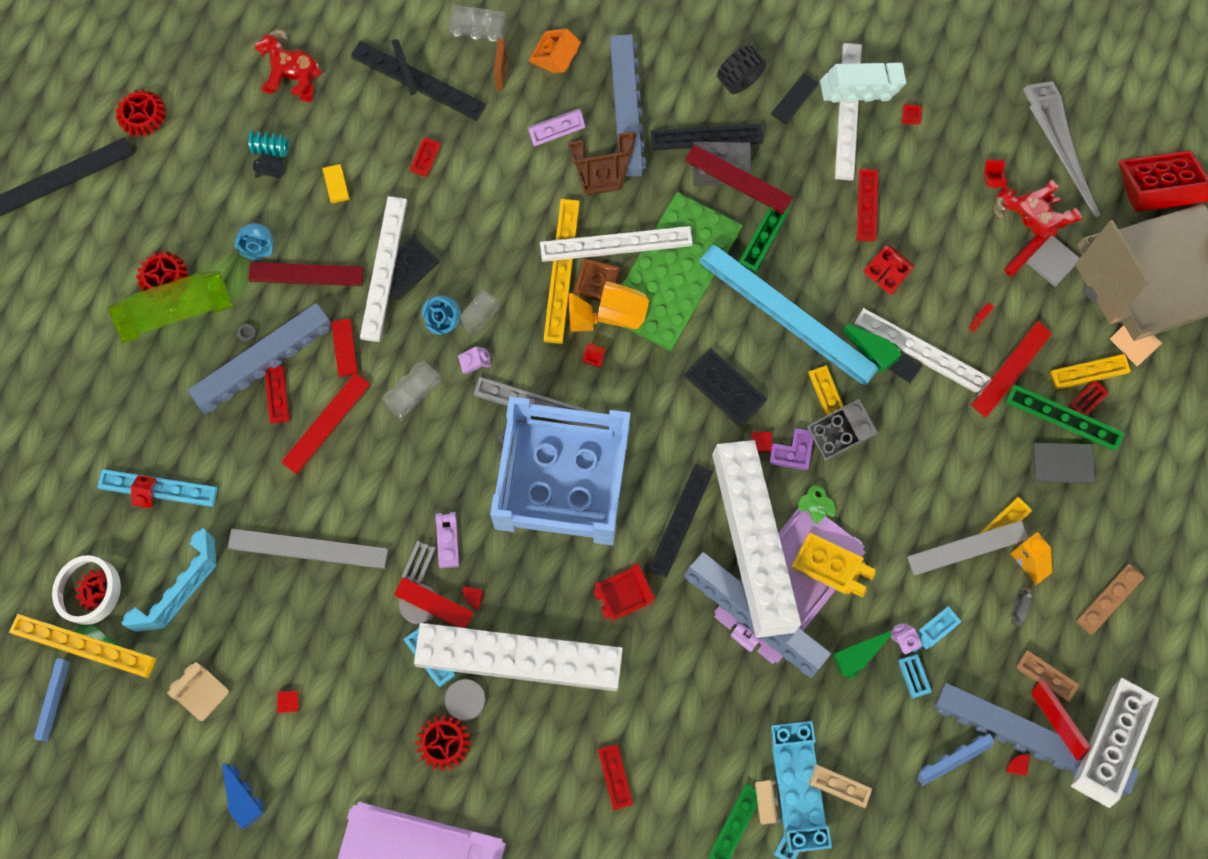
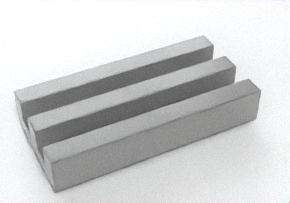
[402,541,436,584]

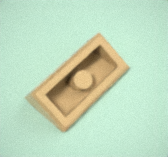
[755,780,782,824]

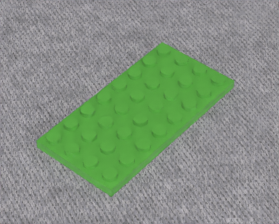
[622,192,743,352]

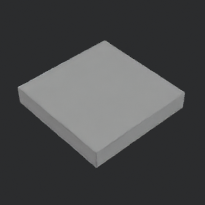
[1026,235,1080,287]

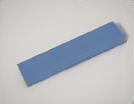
[34,658,70,742]

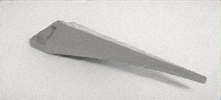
[1023,81,1100,219]

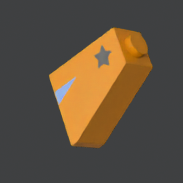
[1011,532,1052,585]

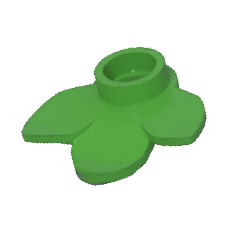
[798,485,836,524]

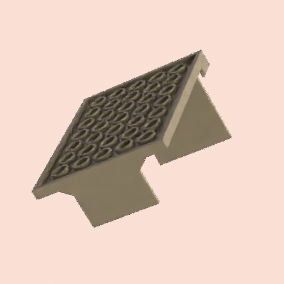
[1075,203,1208,341]

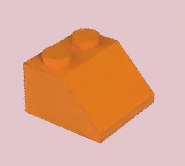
[528,29,581,73]

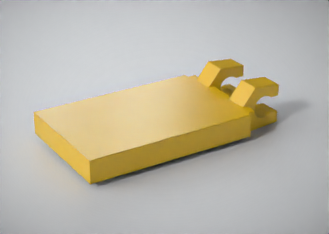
[791,532,876,598]

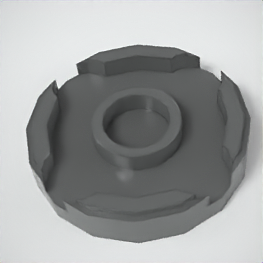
[1011,586,1032,627]

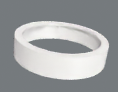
[52,556,121,625]

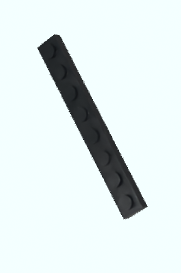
[351,40,486,121]

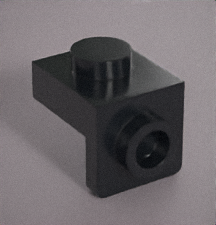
[253,154,283,179]

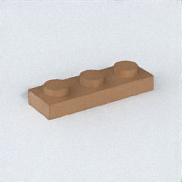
[1015,650,1080,703]

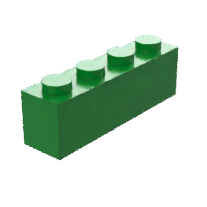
[739,207,790,275]

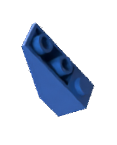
[222,763,265,829]

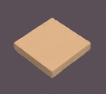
[1110,325,1162,366]

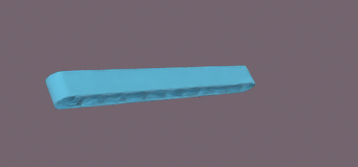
[700,245,878,385]

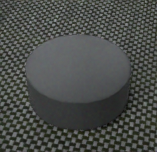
[237,323,257,344]

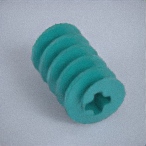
[248,130,290,158]

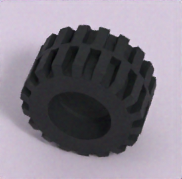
[717,45,766,94]

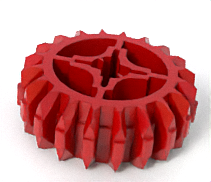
[115,88,167,138]
[136,250,189,301]
[415,715,471,771]

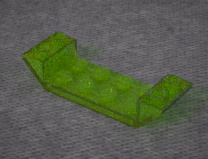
[107,271,233,343]

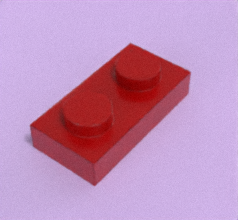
[410,137,441,178]

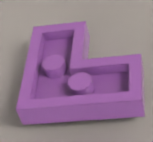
[769,428,813,471]

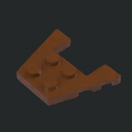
[568,131,636,196]

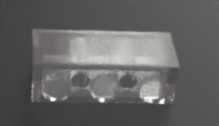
[448,5,507,41]
[382,360,441,421]

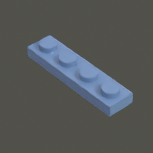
[918,734,994,786]

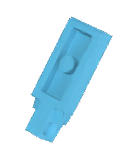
[913,606,962,653]

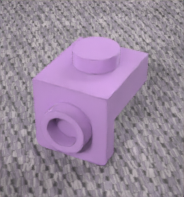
[458,346,491,374]
[890,623,922,654]

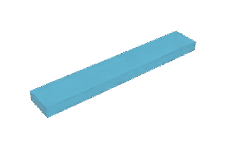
[97,469,218,507]

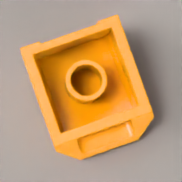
[598,281,649,329]

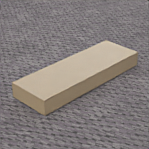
[808,765,872,808]

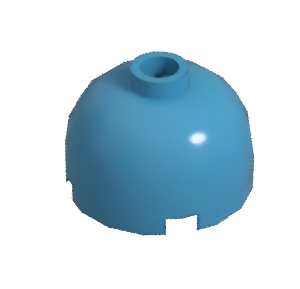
[234,223,273,260]
[422,296,461,335]

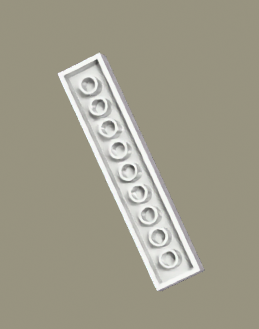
[712,440,801,638]
[414,623,622,691]

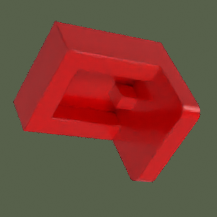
[983,159,1007,188]
[130,475,156,508]

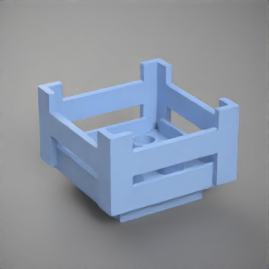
[490,396,630,546]

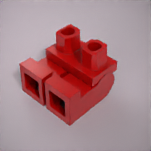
[863,244,916,295]

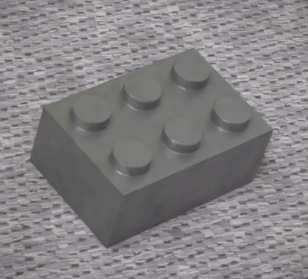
[693,142,751,186]

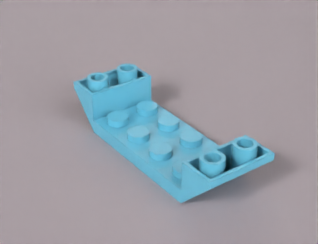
[121,528,217,632]
[771,721,832,853]

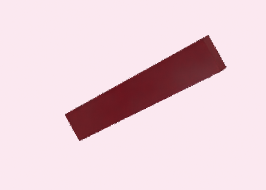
[685,144,793,215]
[248,262,364,287]

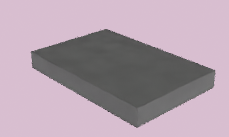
[1033,443,1095,484]

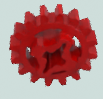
[75,569,121,612]

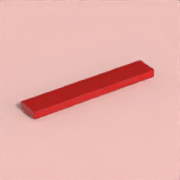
[970,321,1052,418]
[281,373,371,475]

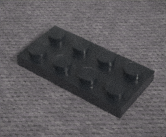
[684,348,767,428]

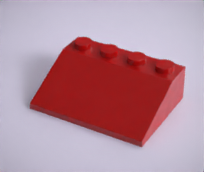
[1119,150,1208,212]

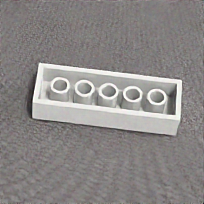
[1071,678,1159,808]

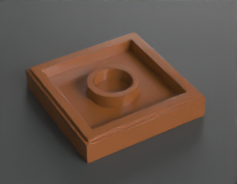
[494,39,507,90]
[574,258,620,301]

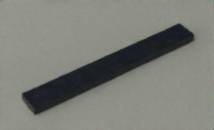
[0,137,133,217]

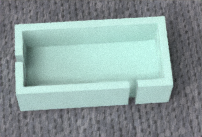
[820,63,907,102]

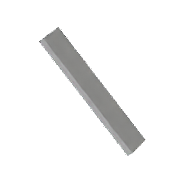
[907,520,1028,576]

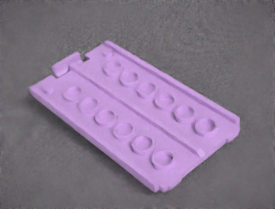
[714,509,865,664]
[338,802,506,859]

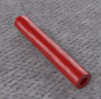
[1004,235,1051,277]

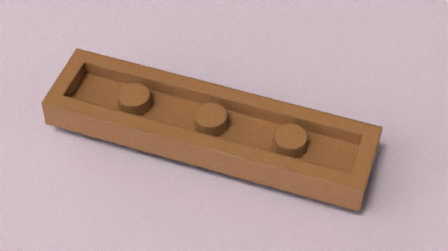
[1076,564,1145,635]

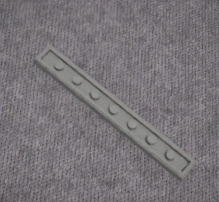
[474,377,609,430]
[228,529,388,569]

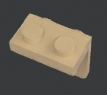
[167,662,229,721]

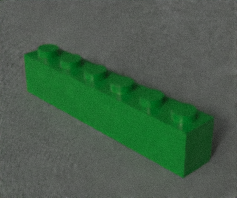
[1004,384,1125,451]

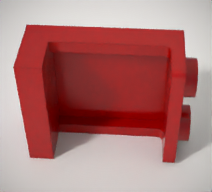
[592,564,655,622]

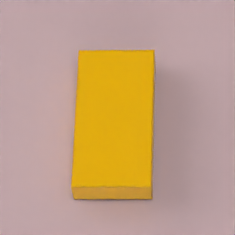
[322,164,350,204]

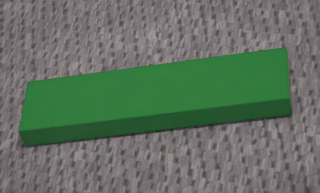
[707,783,758,859]

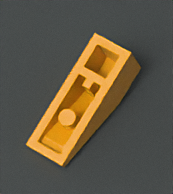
[569,293,597,332]

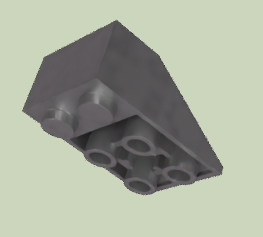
[807,399,878,461]

